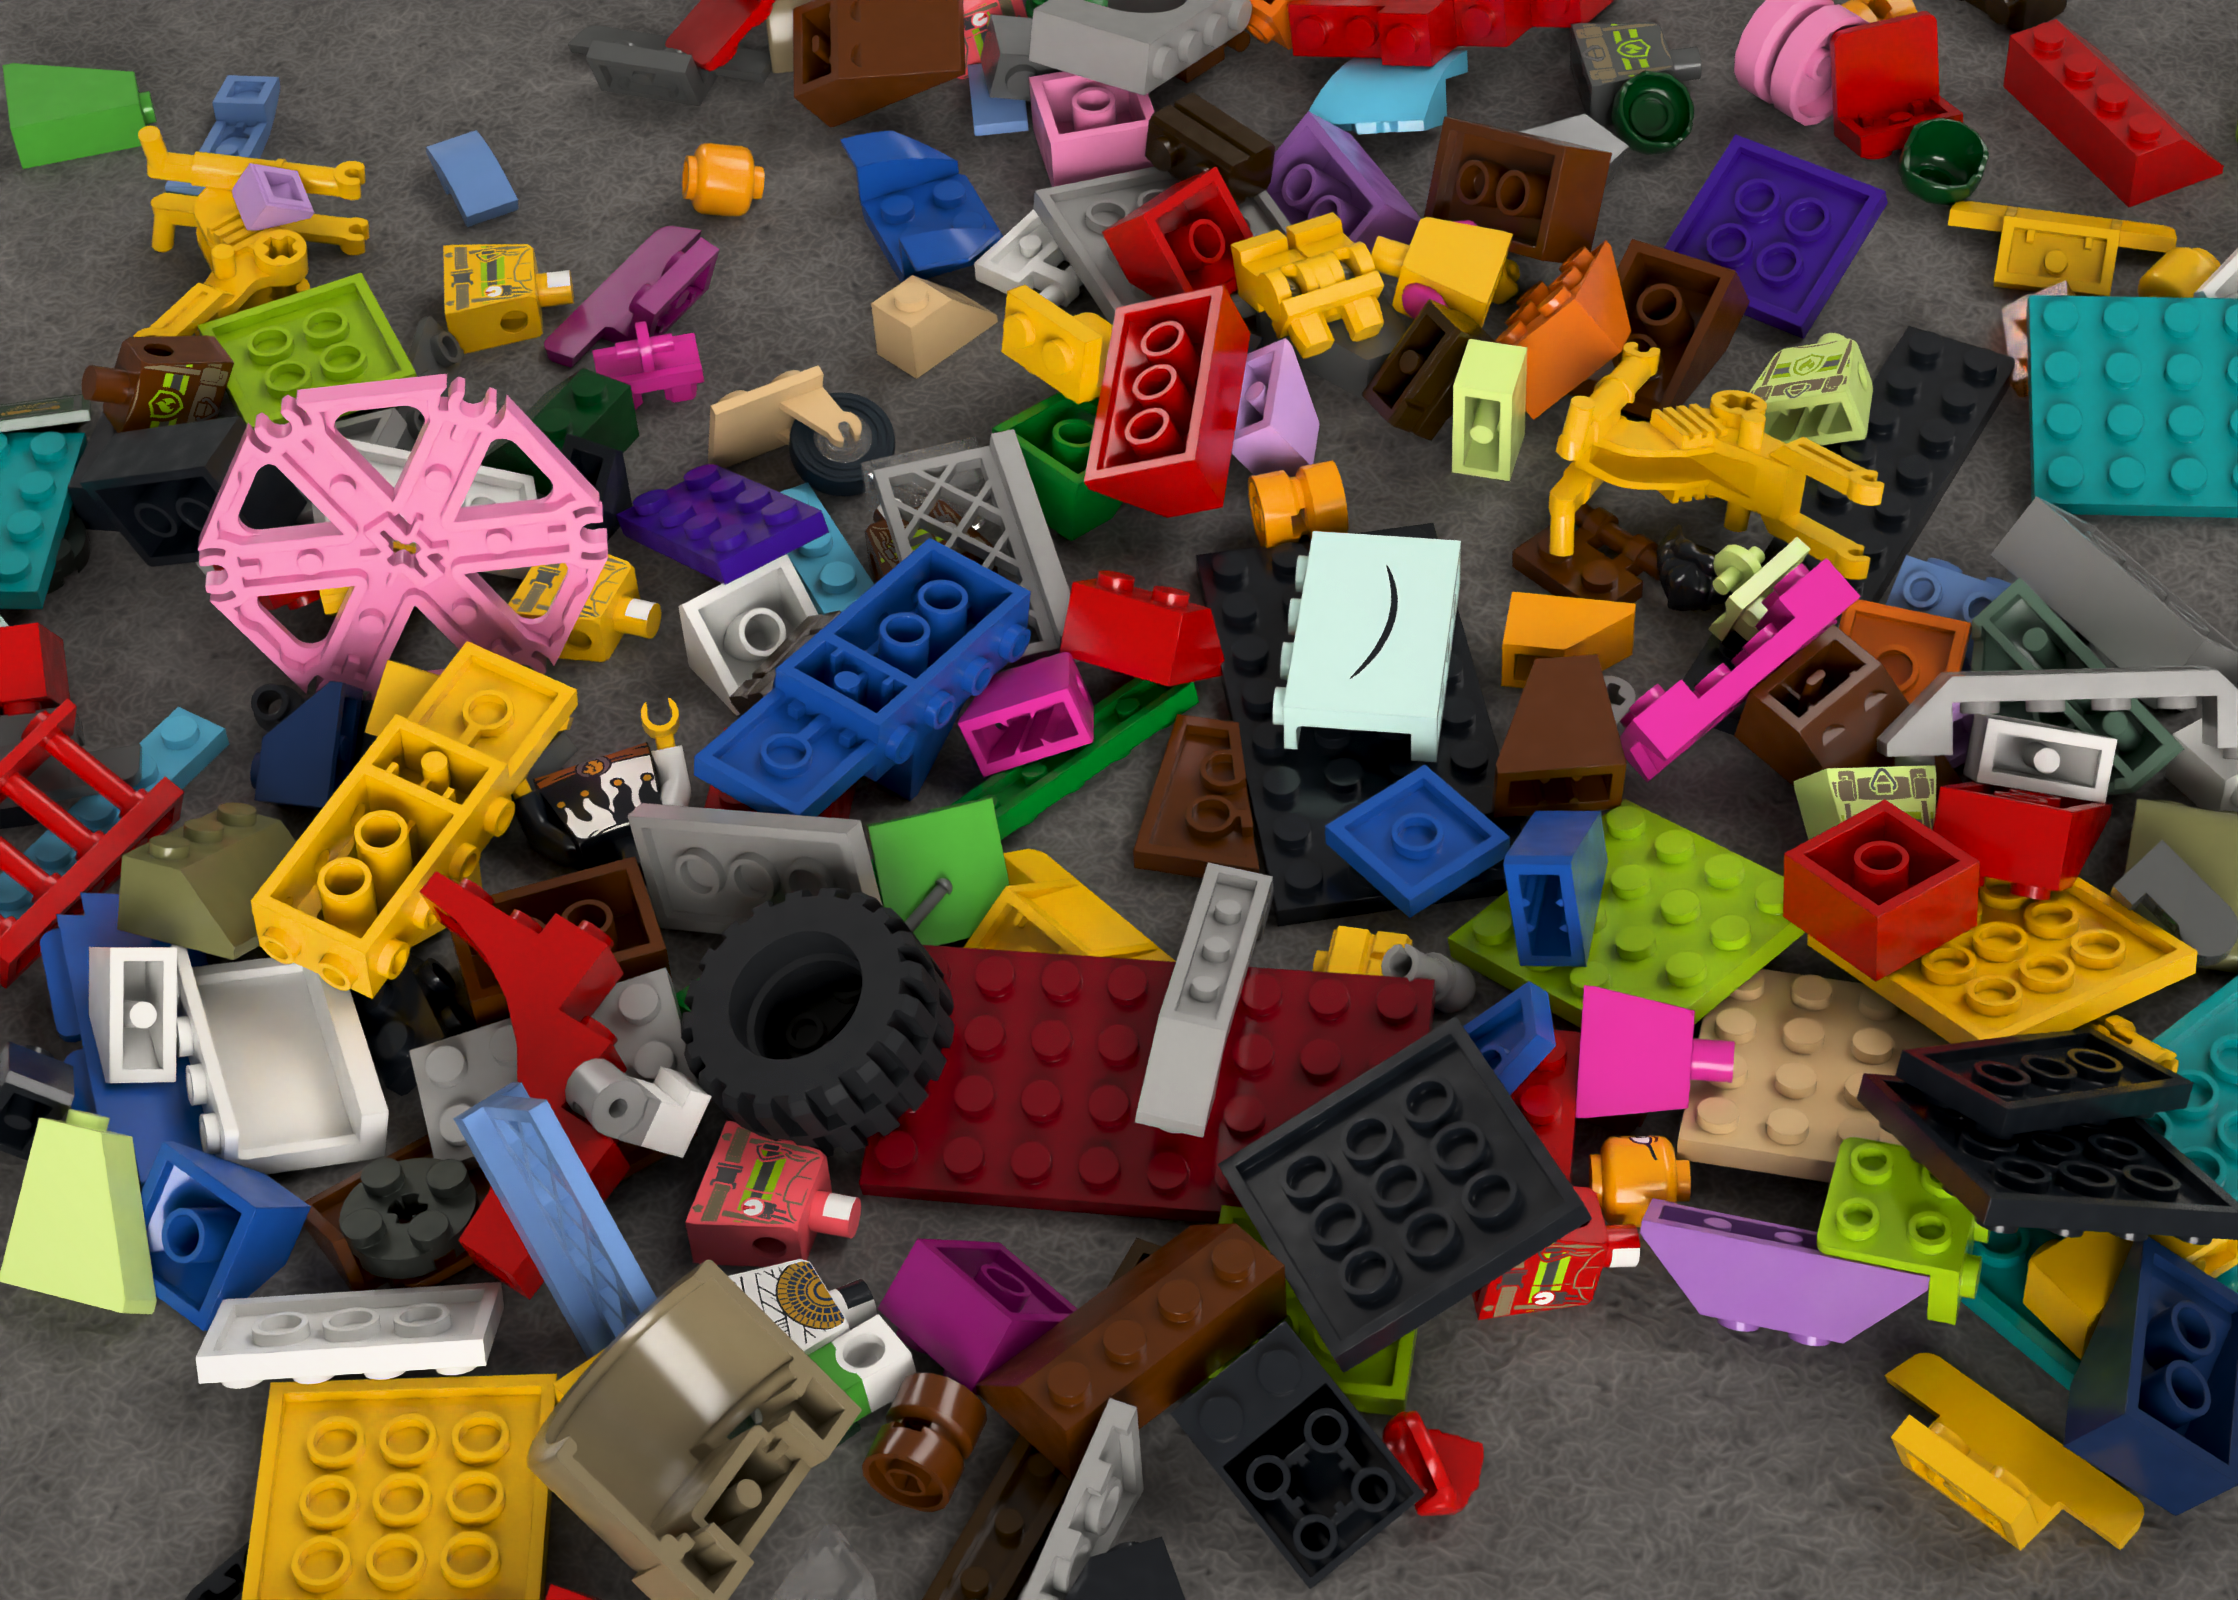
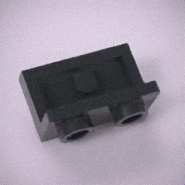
[351,953,477,1096]

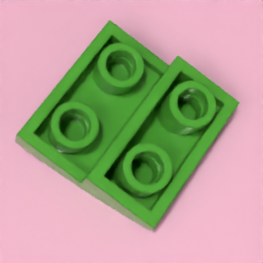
[866,797,1010,946]

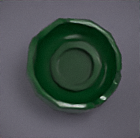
[1611,70,1694,155]
[1898,117,1989,206]

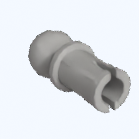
[1381,944,1476,1013]

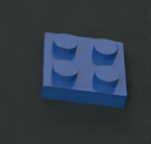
[1325,765,1510,918]

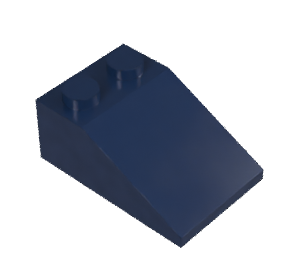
[2063,1236,2238,1516]

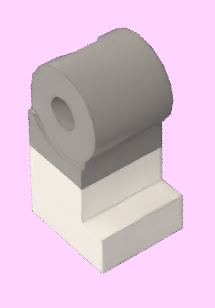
[565,1058,712,1158]

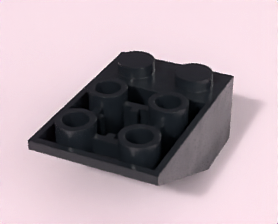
[1170,1320,1425,1589]

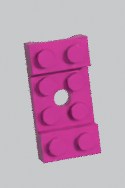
[1619,558,1861,783]

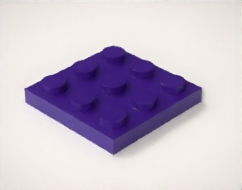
[1664,134,1888,339]

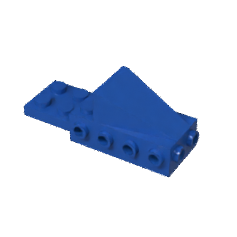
[694,538,1031,817]

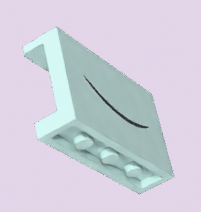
[1273,531,1461,762]

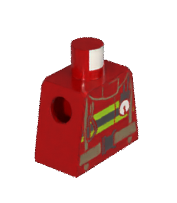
[1472,1186,1640,1320]

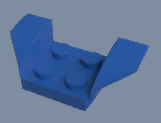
[840,130,1003,283]

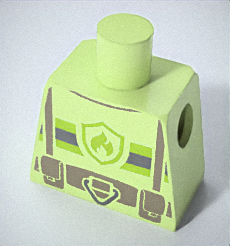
[1749,333,1873,445]
[1794,765,1936,840]

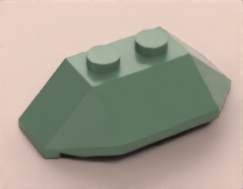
[1971,577,2184,795]

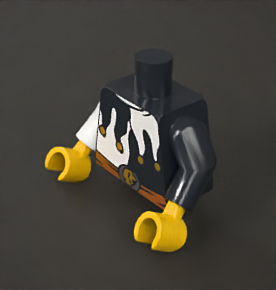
[512,698,691,886]

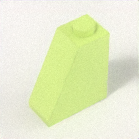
[0,1109,157,1314]

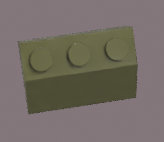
[117,802,296,960]

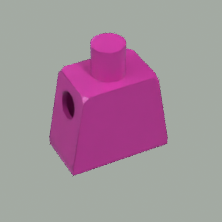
[958,652,1094,777]
[1576,985,1735,1118]

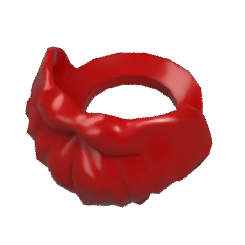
[1382,1410,1484,1516]

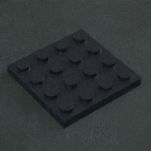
[1218,1016,1592,1373]
[1857,1073,2238,1245]

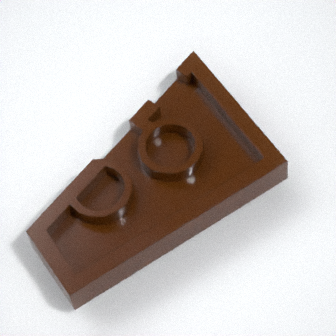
[1133,714,1260,878]

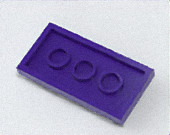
[616,464,829,585]

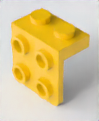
[1001,285,1113,404]

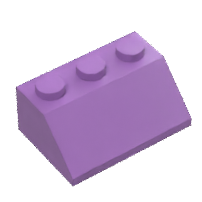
[1266,111,1421,273]

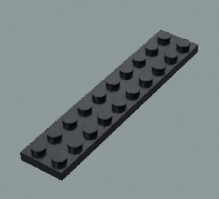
[1683,326,2019,735]

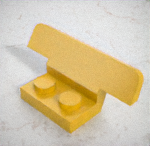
[1948,201,2177,296]
[963,849,1176,962]
[1885,1353,2145,1551]

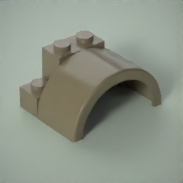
[527,1259,862,1600]

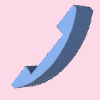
[165,75,280,196]

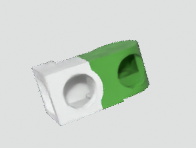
[808,1314,917,1430]

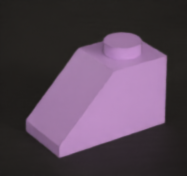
[1232,338,1320,477]

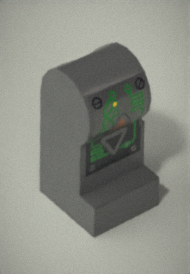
[2110,840,2238,966]

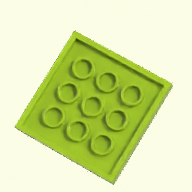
[1448,799,1805,1028]

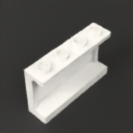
[171,944,389,1175]

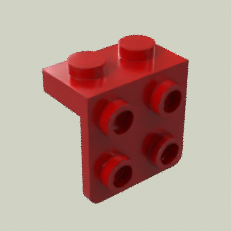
[665,0,776,72]
[1830,11,1963,160]

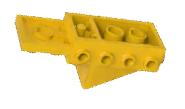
[251,641,578,999]

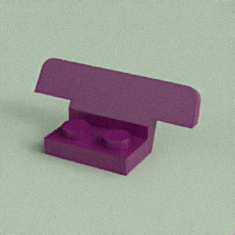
[544,226,719,368]

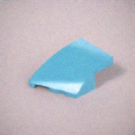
[1309,50,1468,135]

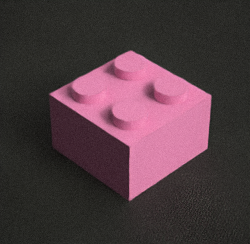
[1029,71,1155,187]

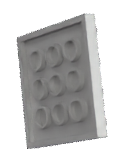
[1033,167,1291,325]

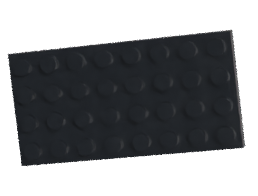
[1196,523,1522,927]

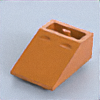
[1495,240,1631,420]

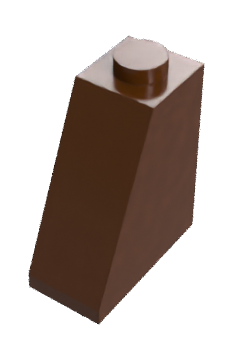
[1491,654,1627,818]

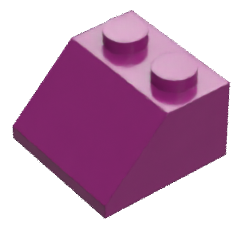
[877,1238,1077,1396]

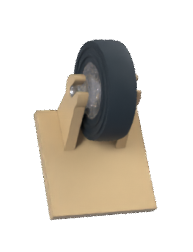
[708,365,895,496]

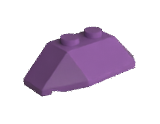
[1640,1198,1930,1346]

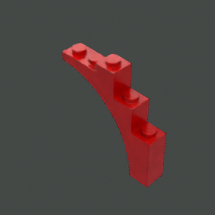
[1287,0,1614,67]
[419,871,631,1300]

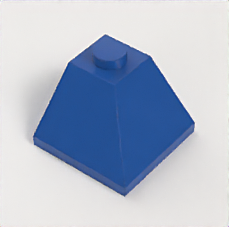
[141,1141,311,1331]

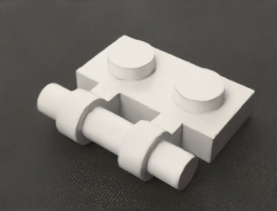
[974,209,1083,307]

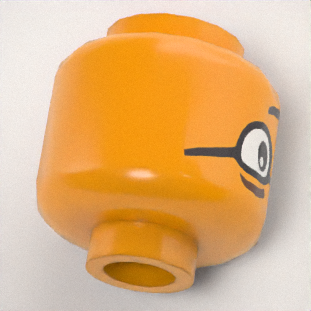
[1589,1136,1691,1227]

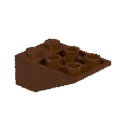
[793,0,965,127]
[1734,624,1963,808]

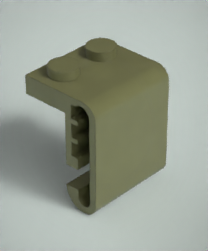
[2124,798,2238,974]

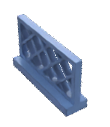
[453,1082,657,1359]

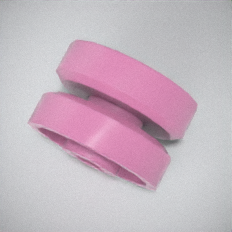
[1734,0,1869,126]

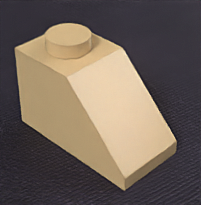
[871,275,998,379]

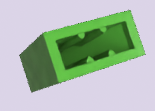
[2,63,157,169]

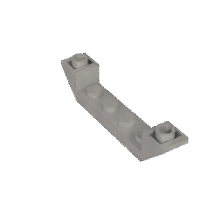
[1877,665,2238,766]
[1135,862,1274,1138]

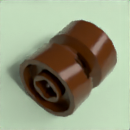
[862,1373,987,1512]

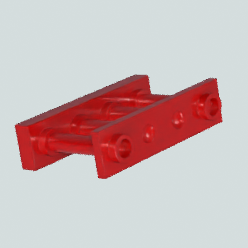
[0,698,184,989]

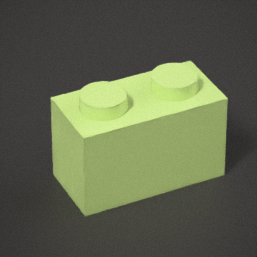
[1452,339,1528,481]

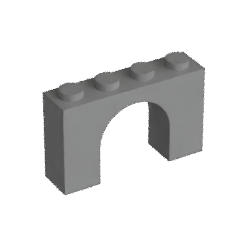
[1029,0,1252,96]

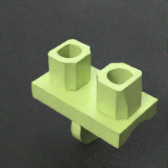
[1709,537,1811,641]

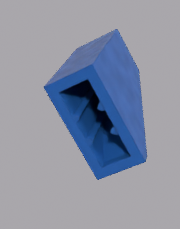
[1503,811,1608,967]

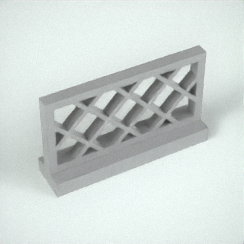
[873,429,1080,670]

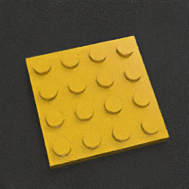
[1807,877,2197,1044]
[241,1374,558,1600]

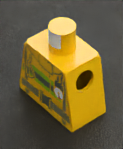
[443,244,574,354]
[508,554,661,662]

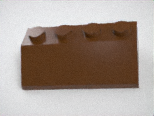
[976,1223,1287,1481]

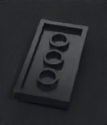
[1895,1026,2194,1140]

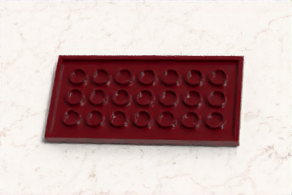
[859,945,1436,1223]

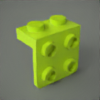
[1817,1137,1991,1325]

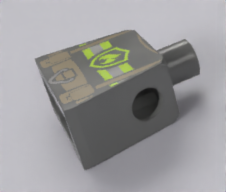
[1570,22,1702,126]

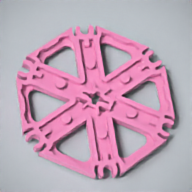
[198,374,608,700]

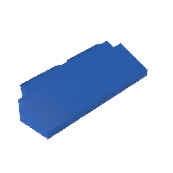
[40,893,216,1188]

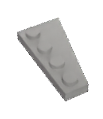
[1018,1398,1144,1600]

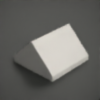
[678,554,818,716]

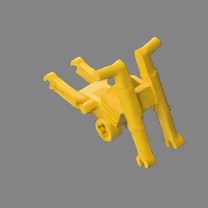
[133,126,369,337]
[1549,342,1884,580]

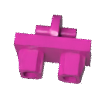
[592,321,704,409]

